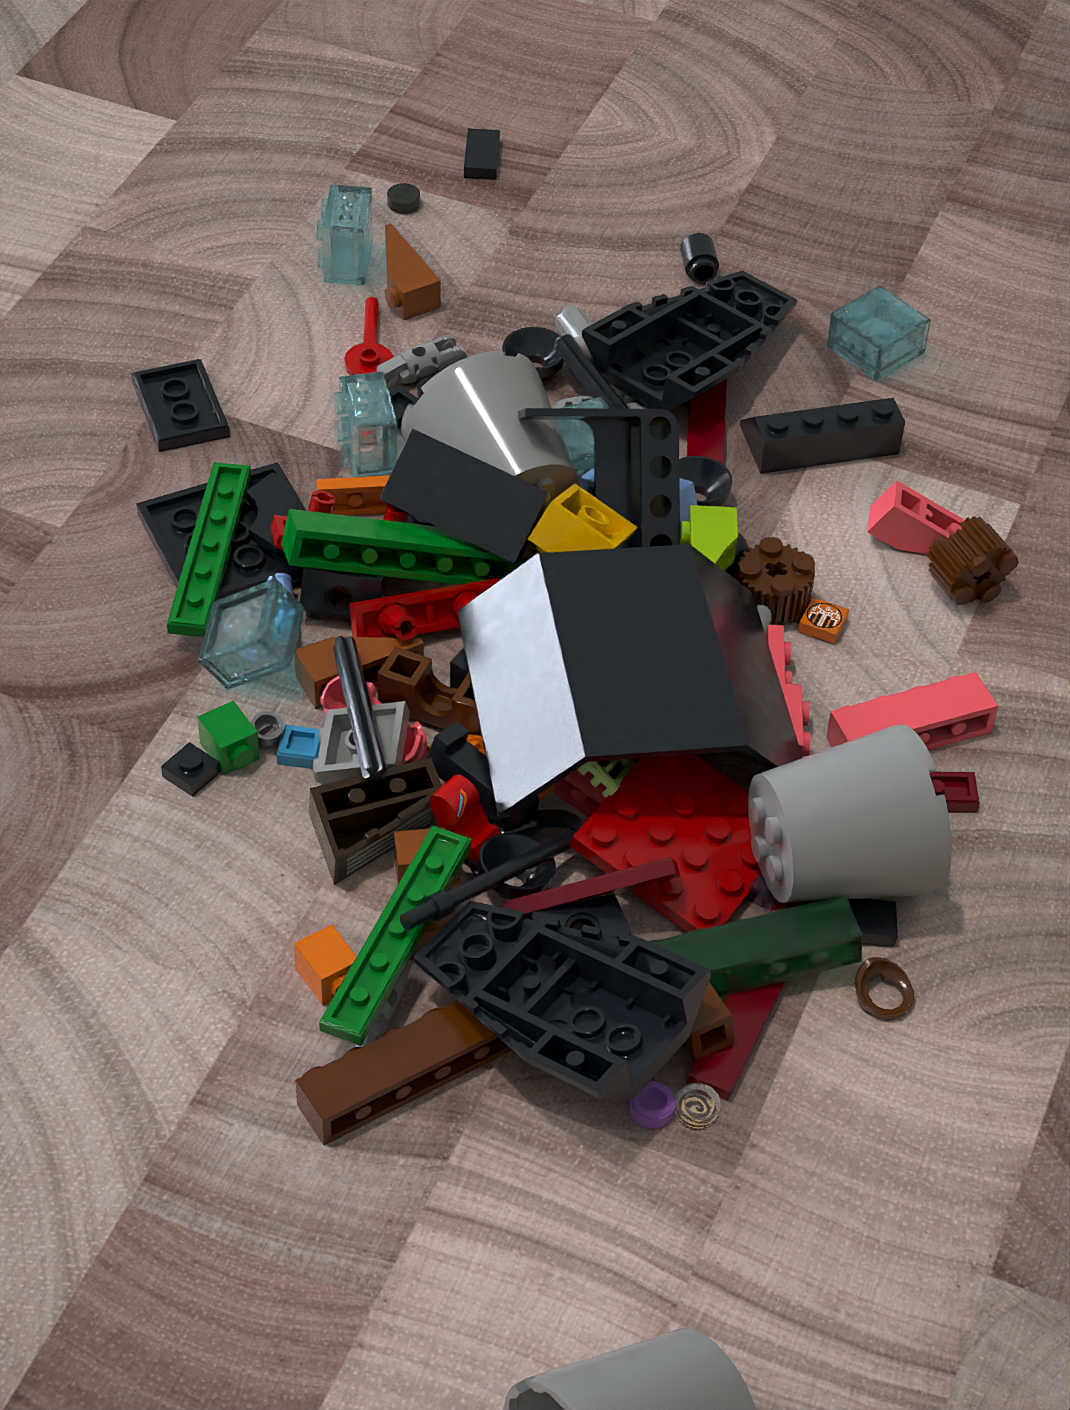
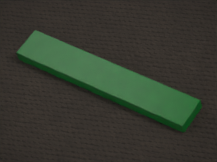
[167,462,251,638]
[319,825,472,1046]

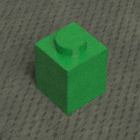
[197,700,260,775]

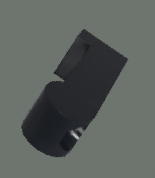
[426,721,539,827]

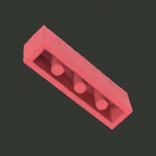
[826,672,998,750]

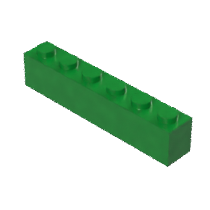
[281,509,524,585]

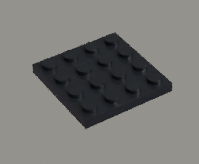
[136,462,307,606]

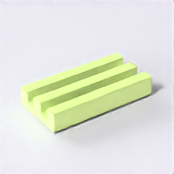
[578,759,636,798]

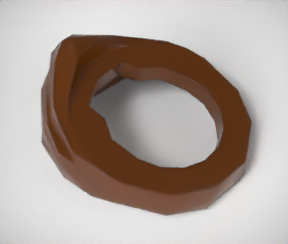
[855,957,914,1020]

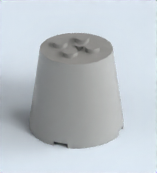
[401,350,579,522]
[748,724,952,903]
[503,1328,756,1410]

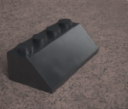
[740,398,905,474]

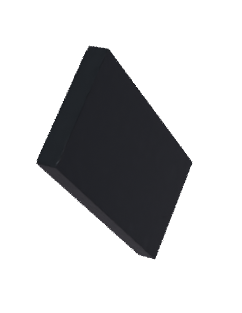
[379,428,551,565]

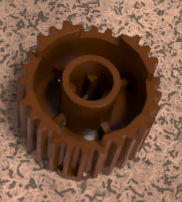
[926,516,1019,605]
[736,537,815,624]

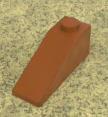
[385,223,441,320]
[294,637,424,709]

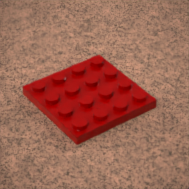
[569,754,763,947]

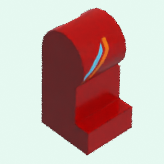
[429,775,501,862]

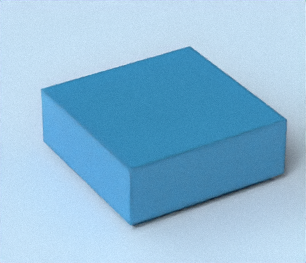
[276,725,320,769]

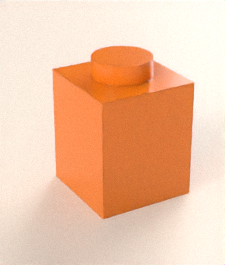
[294,924,357,1006]

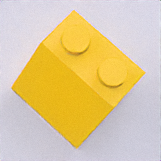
[528,483,638,553]

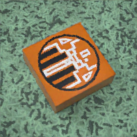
[798,597,849,644]

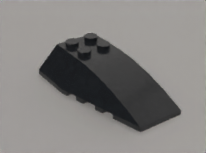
[582,271,797,410]
[414,901,711,1099]

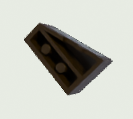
[309,758,442,884]

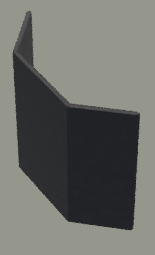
[458,544,803,818]

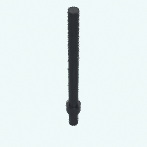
[400,823,584,931]

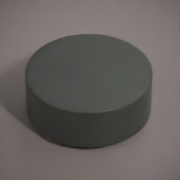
[387,183,420,213]

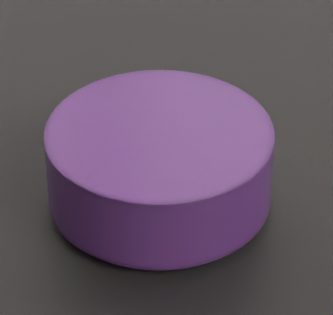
[629,1081,676,1129]

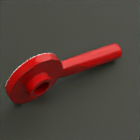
[344,297,394,382]

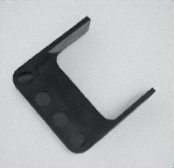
[518,408,680,564]

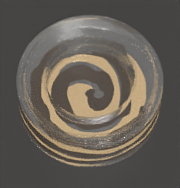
[674,1083,721,1131]

